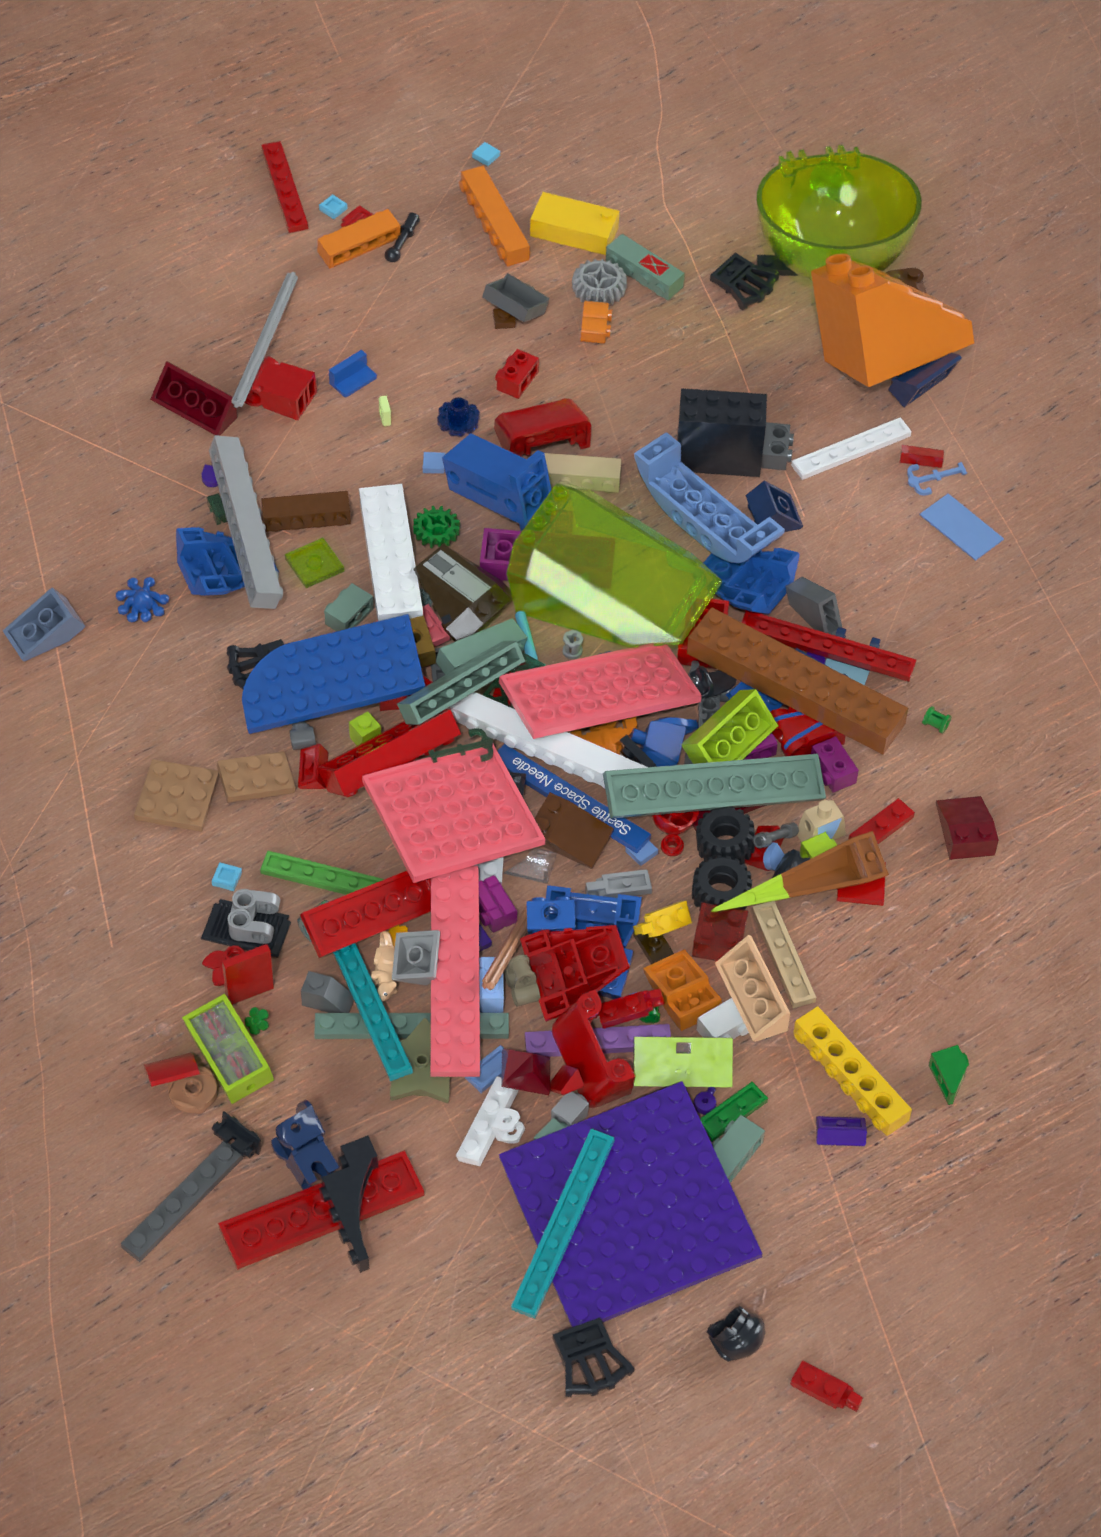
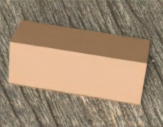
[715,935,790,1041]

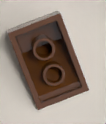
[534,792,614,869]

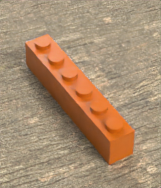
[459,165,530,267]

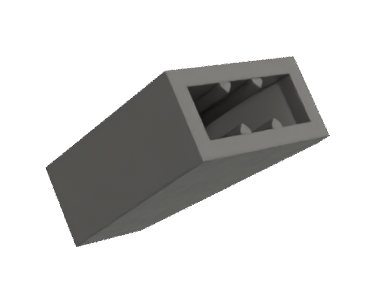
[785,577,843,635]

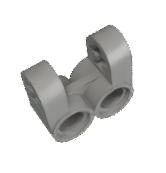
[228,889,281,944]

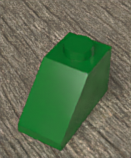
[928,1045,969,1105]

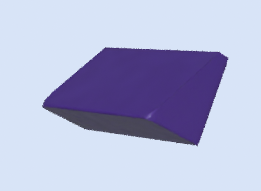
[816,1116,867,1146]

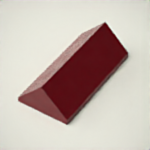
[150,361,237,436]

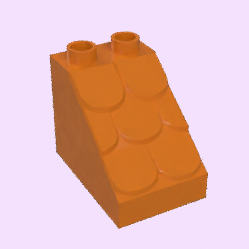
[811,254,974,387]

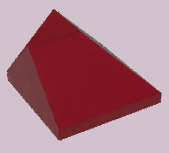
[501,1048,550,1096]

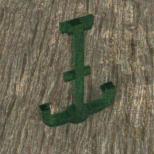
[428,728,493,763]

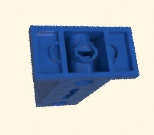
[442,433,557,533]

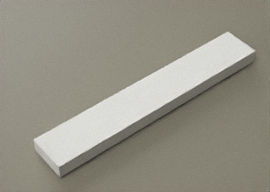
[791,417,912,480]

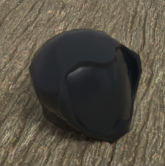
[706,1306,765,1362]

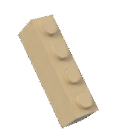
[545,453,621,492]

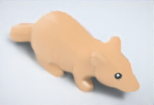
[371,931,398,1002]

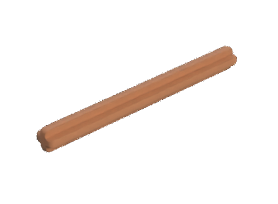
[482,899,532,990]

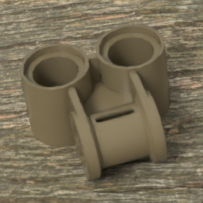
[503,955,540,1007]

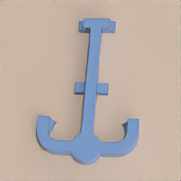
[907,462,967,496]

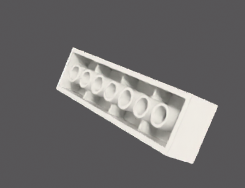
[359,484,423,621]

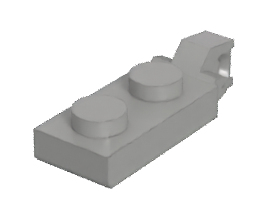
[585,869,652,898]

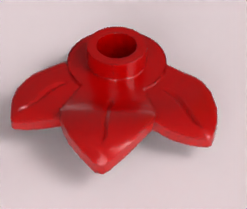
[202,945,245,986]

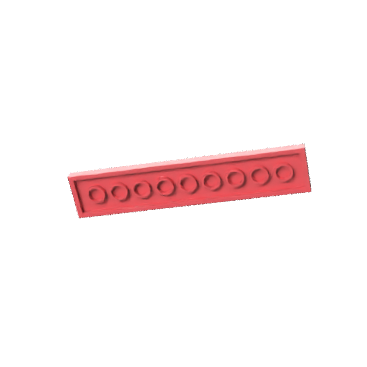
[431,866,480,1077]

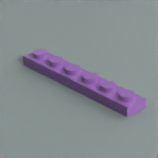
[525,1024,671,1057]

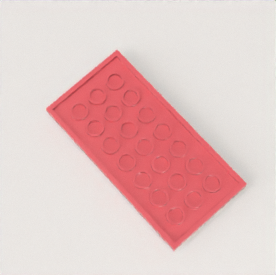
[499,641,702,739]

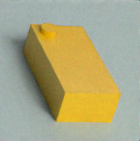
[530,192,620,255]

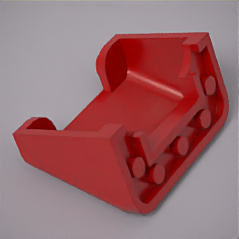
[494,398,592,457]
[552,989,635,1108]

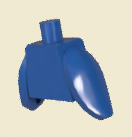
[630,717,698,767]

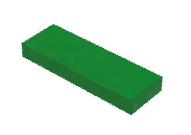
[700,1081,768,1142]

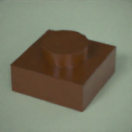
[493,308,516,329]

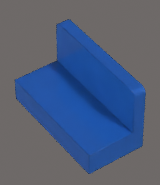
[329,350,377,398]

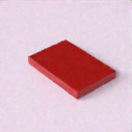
[222,944,274,1005]

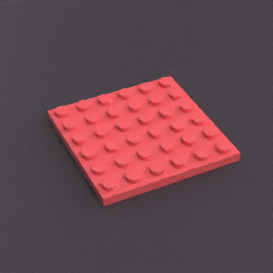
[362,740,545,883]

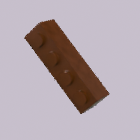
[261,491,351,532]

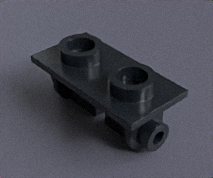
[212,1111,261,1158]

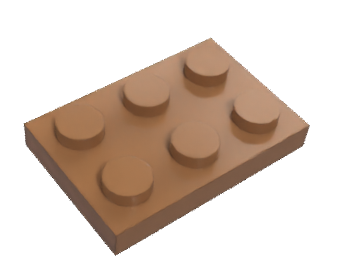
[217,751,296,803]

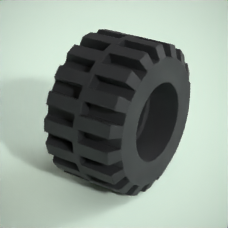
[696,806,755,865]
[692,855,752,920]

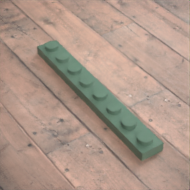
[314,1013,509,1039]

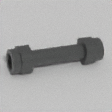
[753,822,799,848]

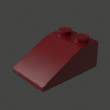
[936,796,999,860]

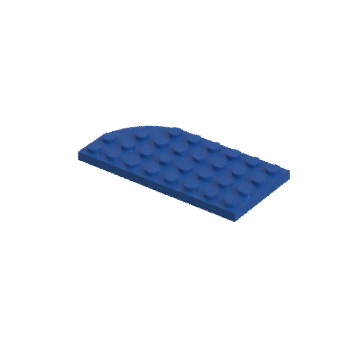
[242,614,425,734]

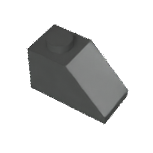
[301,971,354,1013]

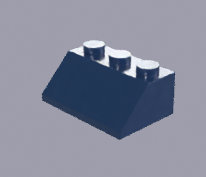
[888,353,962,408]

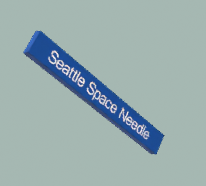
[498,744,651,853]

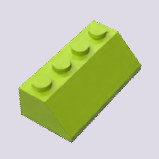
[681,689,778,764]

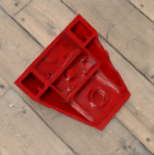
[520,925,630,1022]

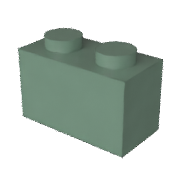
[324,583,373,631]

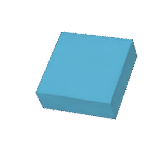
[472,142,500,166]
[319,194,348,219]
[211,862,242,891]

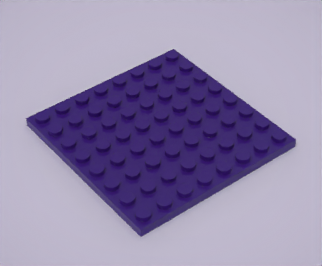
[499,1081,763,1328]

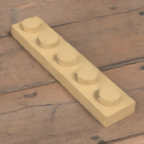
[752,901,816,1008]

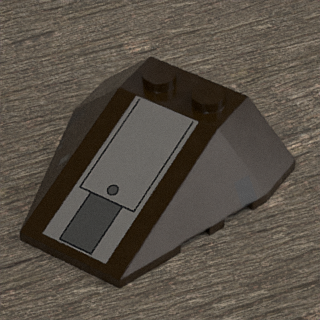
[413,544,517,642]

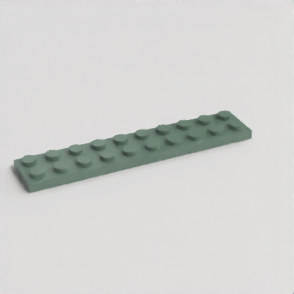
[603,754,826,819]

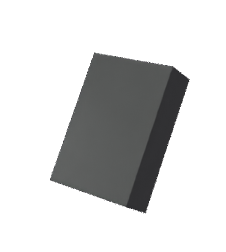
[482,273,550,322]

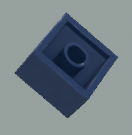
[745,480,803,532]

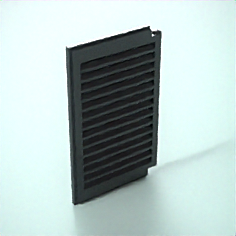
[201,899,291,958]

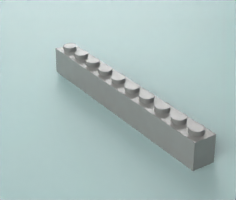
[209,435,283,609]

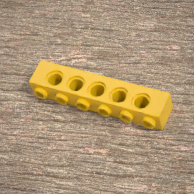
[793,1006,912,1136]

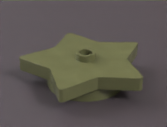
[390,1018,450,1103]

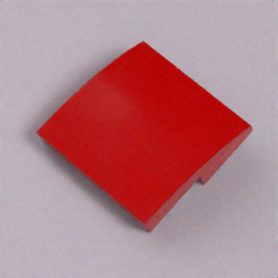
[144,1052,200,1087]

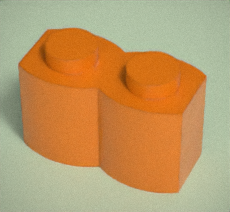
[580,301,612,344]

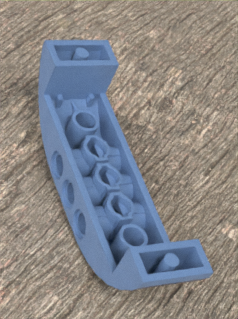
[634,432,785,563]

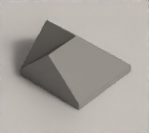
[392,930,440,986]

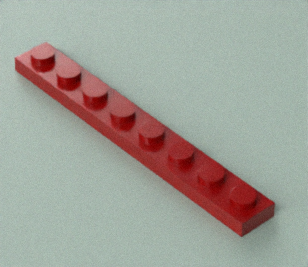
[741,610,917,682]

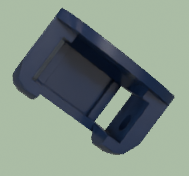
[271,1100,339,1190]

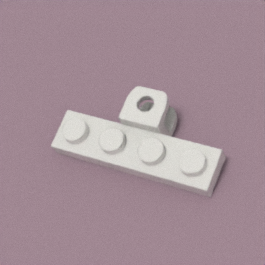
[456,1076,525,1166]

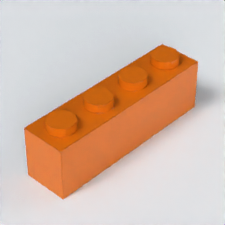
[318,209,400,269]

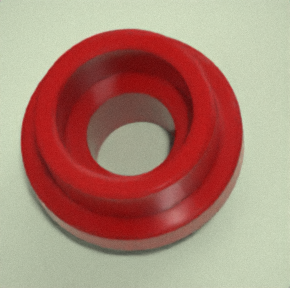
[661,834,684,856]

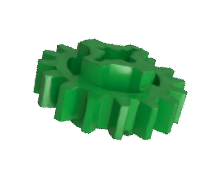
[413,506,460,548]

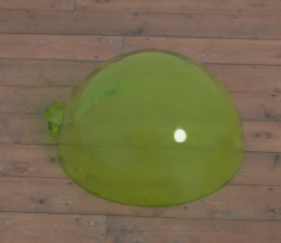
[756,145,922,281]

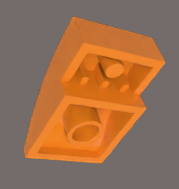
[643,949,722,1031]

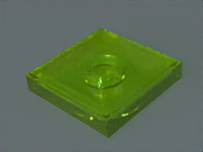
[285,538,344,589]

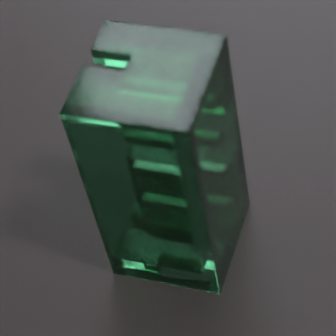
[207,493,227,525]

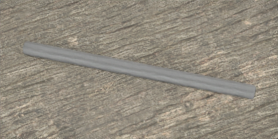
[231,272,298,408]

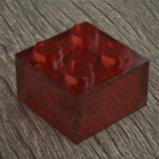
[692,902,748,961]

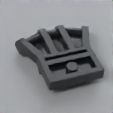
[710,253,780,310]
[227,639,284,690]
[552,1317,635,1397]

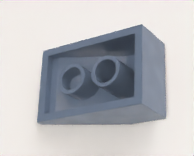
[3,587,86,661]

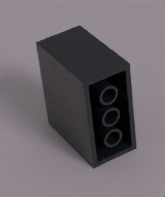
[677,388,767,477]

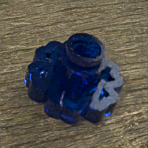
[437,397,480,437]

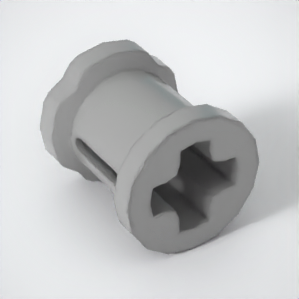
[563,630,583,659]

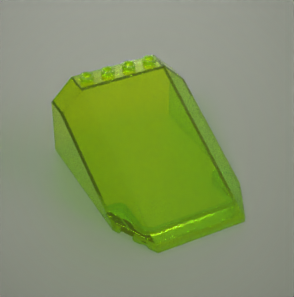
[507,483,722,648]

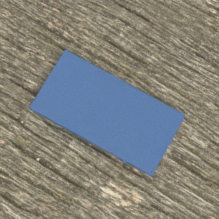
[920,493,1004,561]

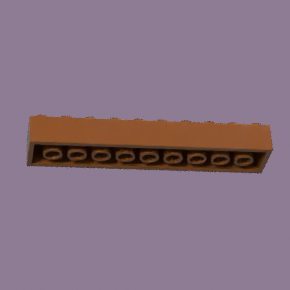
[687,608,909,755]

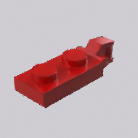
[598,989,665,1029]
[790,1360,863,1412]

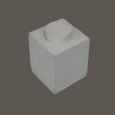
[551,1092,589,1126]

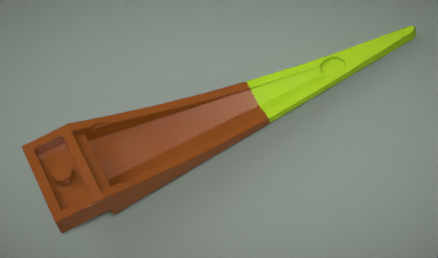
[711,831,889,912]

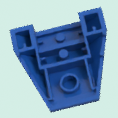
[176,527,279,596]
[692,548,800,614]
[545,885,642,948]

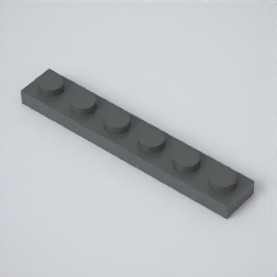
[121,1141,243,1262]

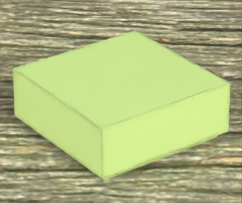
[379,396,391,426]

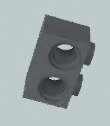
[761,422,794,471]

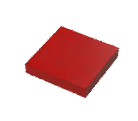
[837,862,886,906]

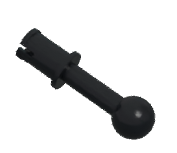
[384,212,420,263]

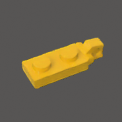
[633,900,692,937]

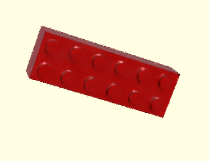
[317,709,461,797]

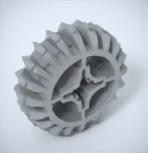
[572,258,627,305]

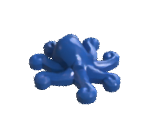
[116,577,169,622]

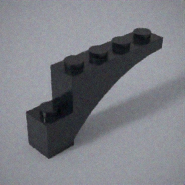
[319,1136,378,1273]

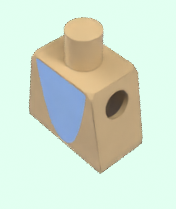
[797,800,846,842]

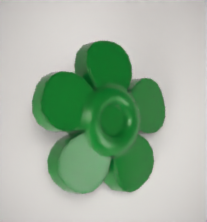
[244,1007,269,1035]

